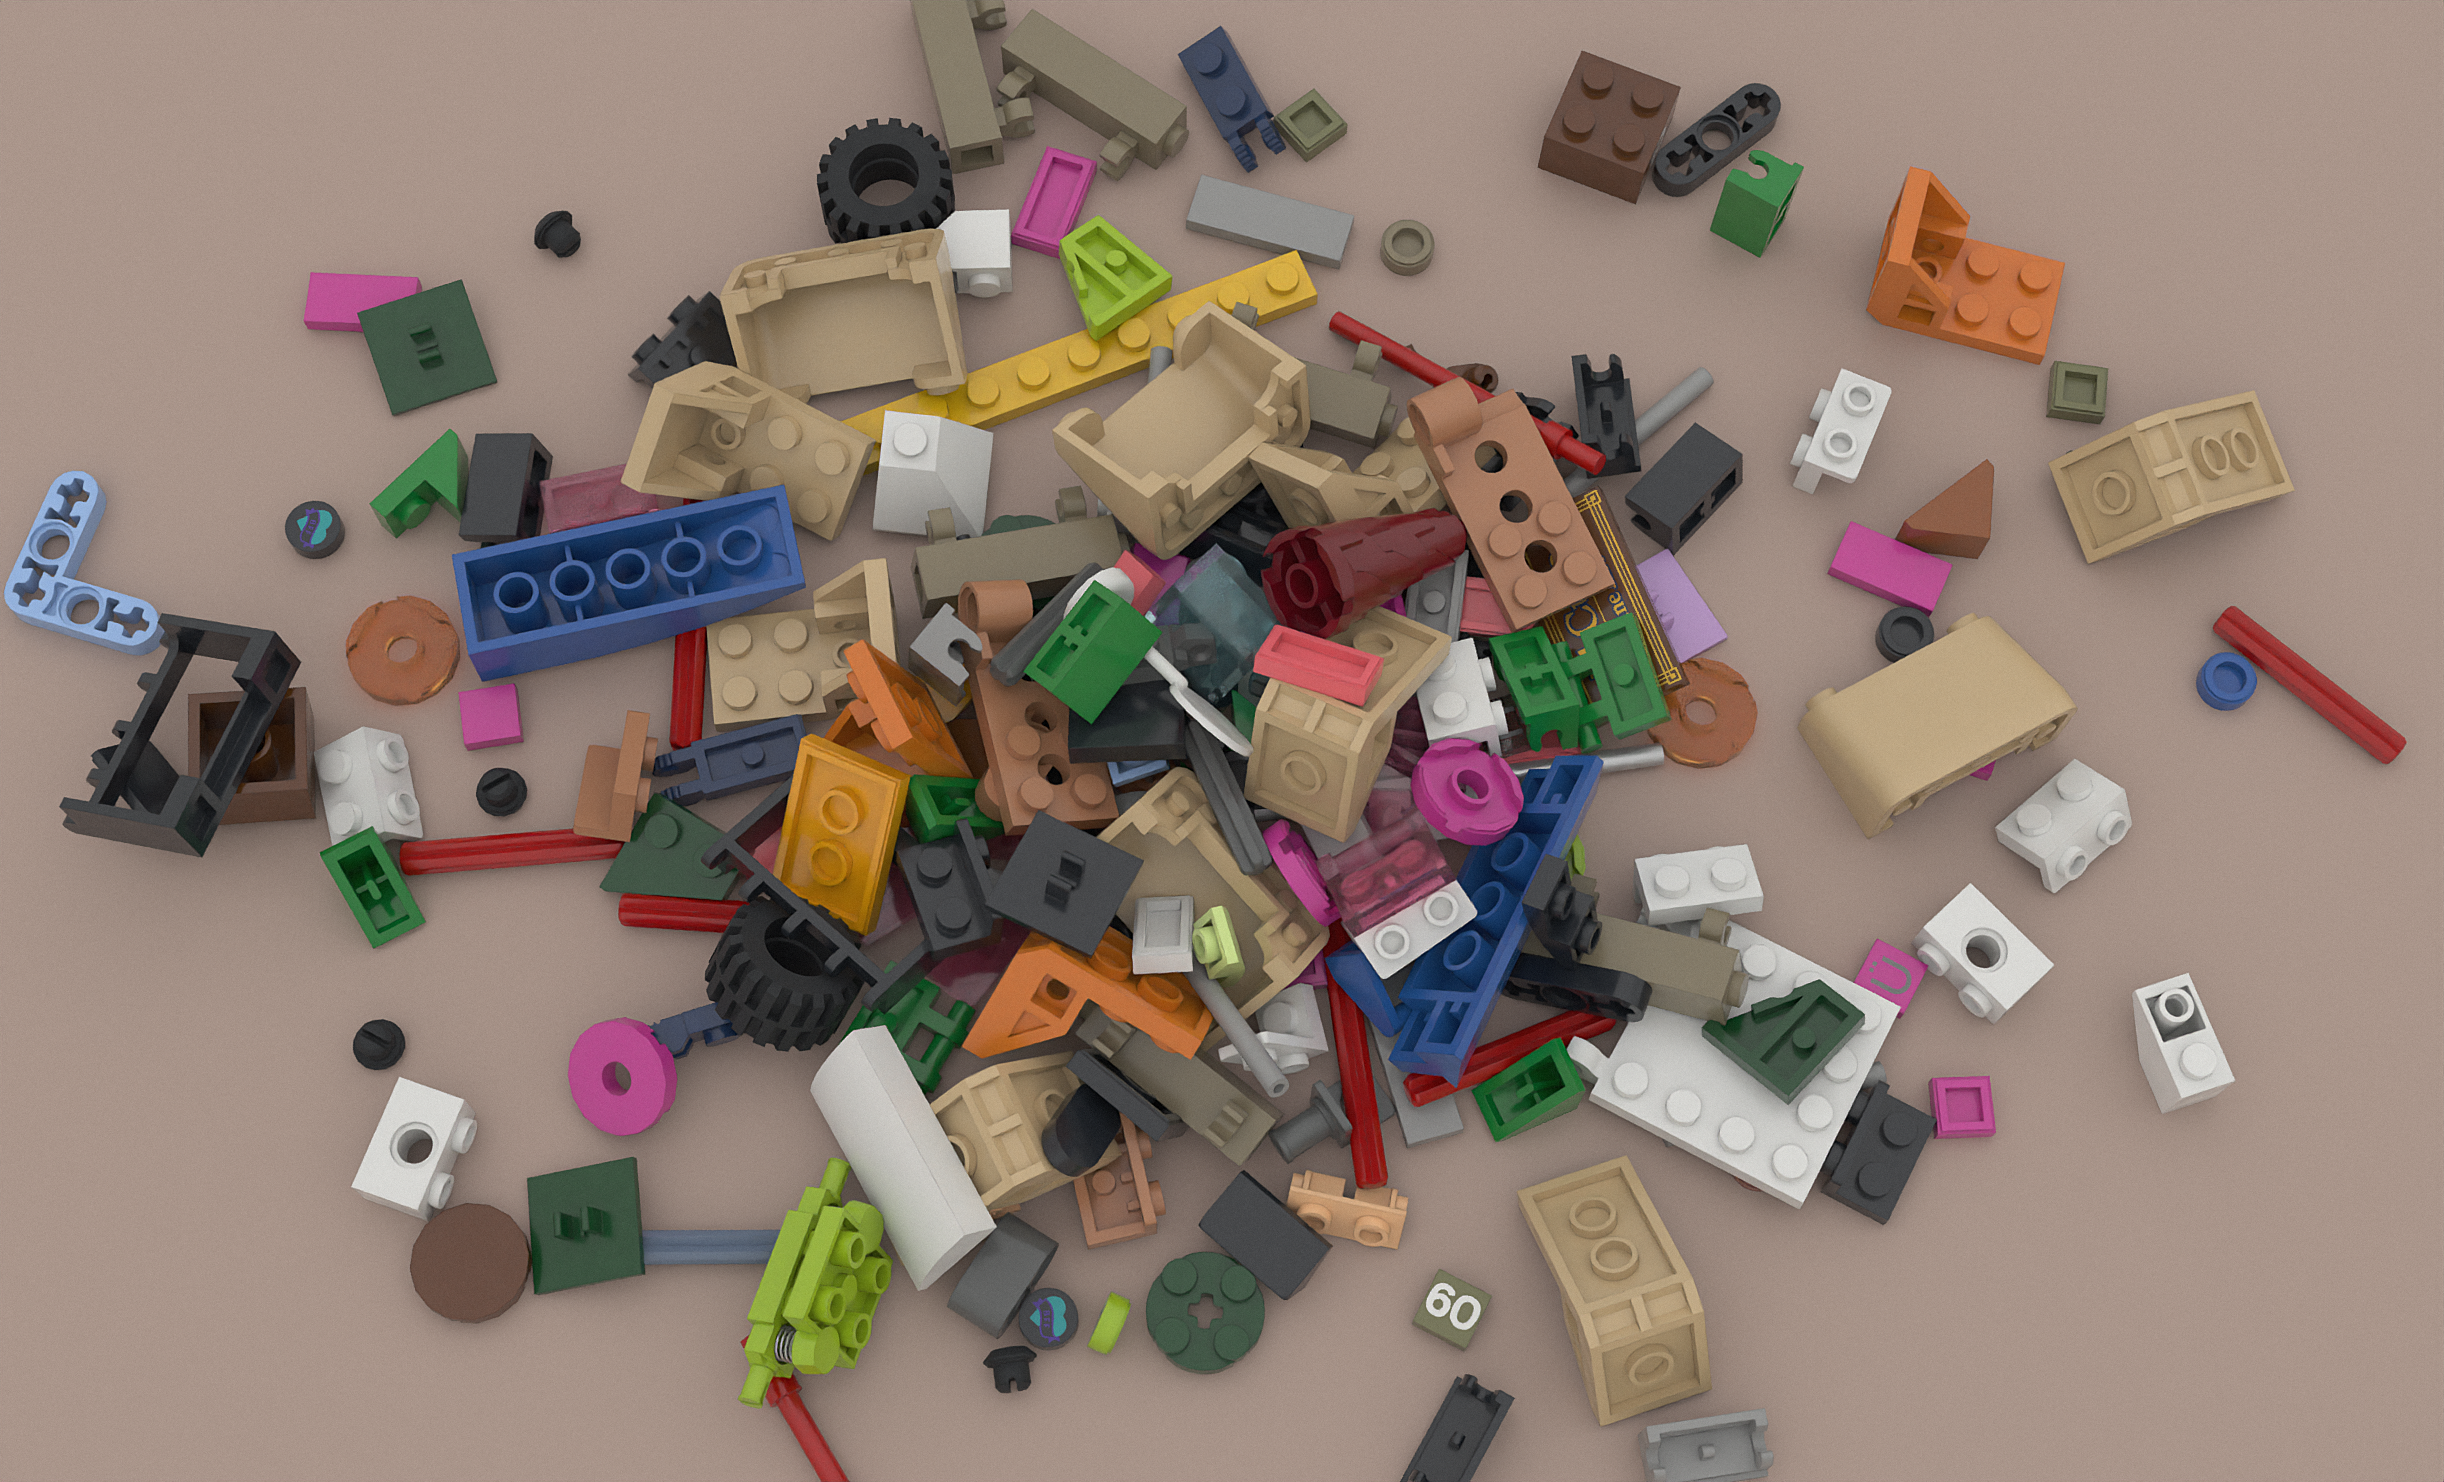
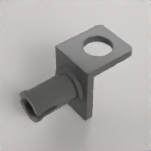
[1268,1076,1395,1164]

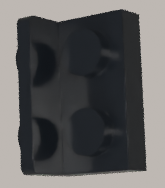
[628,291,736,389]
[896,818,1006,961]
[1820,1080,1937,1225]

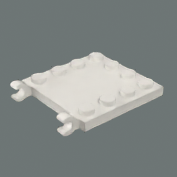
[1567,908,1901,1209]

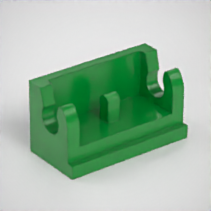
[1710,150,1804,258]
[1023,580,1163,724]
[1489,626,1580,752]

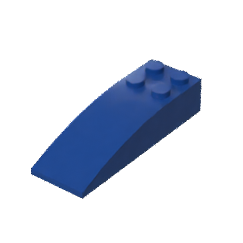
[452,485,806,682]

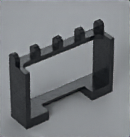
[59,613,301,858]
[701,775,945,1015]

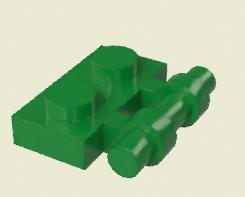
[1552,612,1672,753]
[838,960,976,1096]

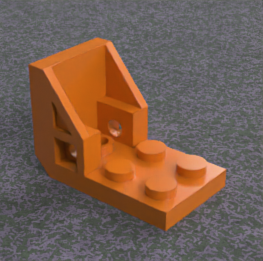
[1866,166,2065,365]
[823,639,973,830]
[962,926,1214,1060]

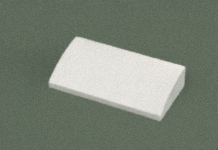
[810,1025,997,1291]

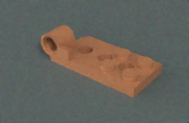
[1407,377,1615,633]
[958,579,1119,836]

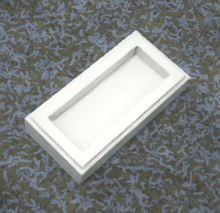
[1132,895,1195,974]

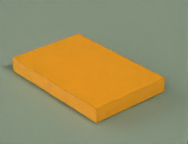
[773,733,911,936]

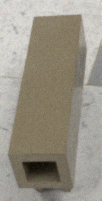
[910,0,1035,174]
[996,9,1189,181]
[1232,302,1398,449]
[911,485,1130,619]
[1521,874,1749,1026]
[1075,999,1284,1166]

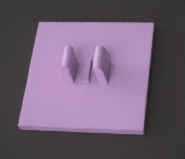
[1637,548,1728,665]

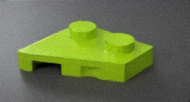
[1059,215,1173,341]

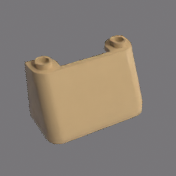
[719,229,968,404]
[1052,301,1311,560]
[1797,613,2078,840]
[1096,767,1330,1052]

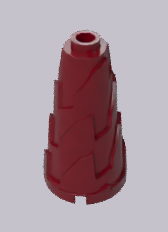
[1261,507,1467,639]

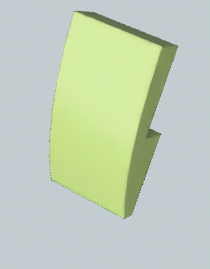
[1192,906,1245,988]

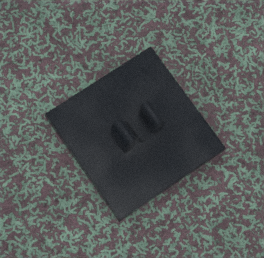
[984,810,1144,959]

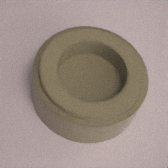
[1380,220,1435,276]

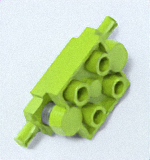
[737,1158,894,1409]

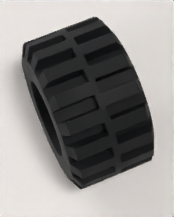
[817,118,955,244]
[705,896,866,1052]

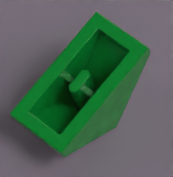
[906,774,1005,844]
[319,826,426,949]
[1471,1037,1586,1142]

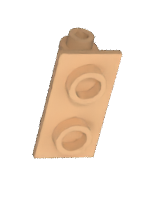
[1287,1169,1408,1250]

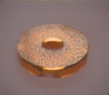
[346,595,460,706]
[1647,658,1758,769]

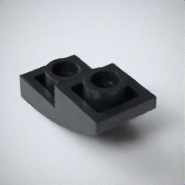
[1521,854,1602,972]

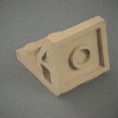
[621,361,876,541]
[2048,390,2295,564]
[1247,417,1496,528]
[706,558,901,732]
[1243,606,1452,843]
[886,1051,1122,1266]
[1517,1155,1712,1427]

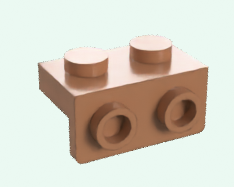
[573,710,658,842]
[1073,1112,1166,1250]

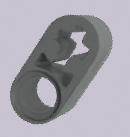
[947,1212,1059,1339]

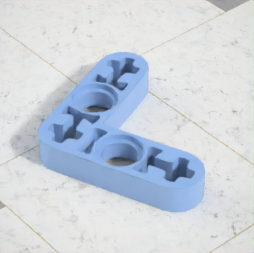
[4,471,164,656]

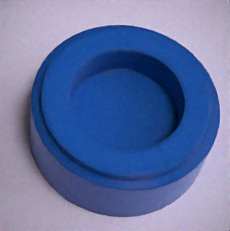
[2196,652,2257,711]

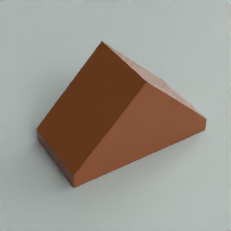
[1895,459,1994,559]

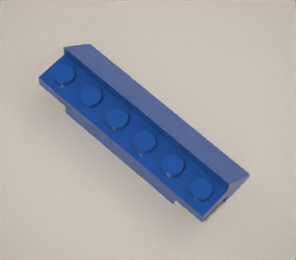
[1388,755,1604,1088]

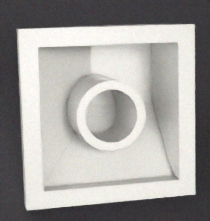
[872,410,994,538]

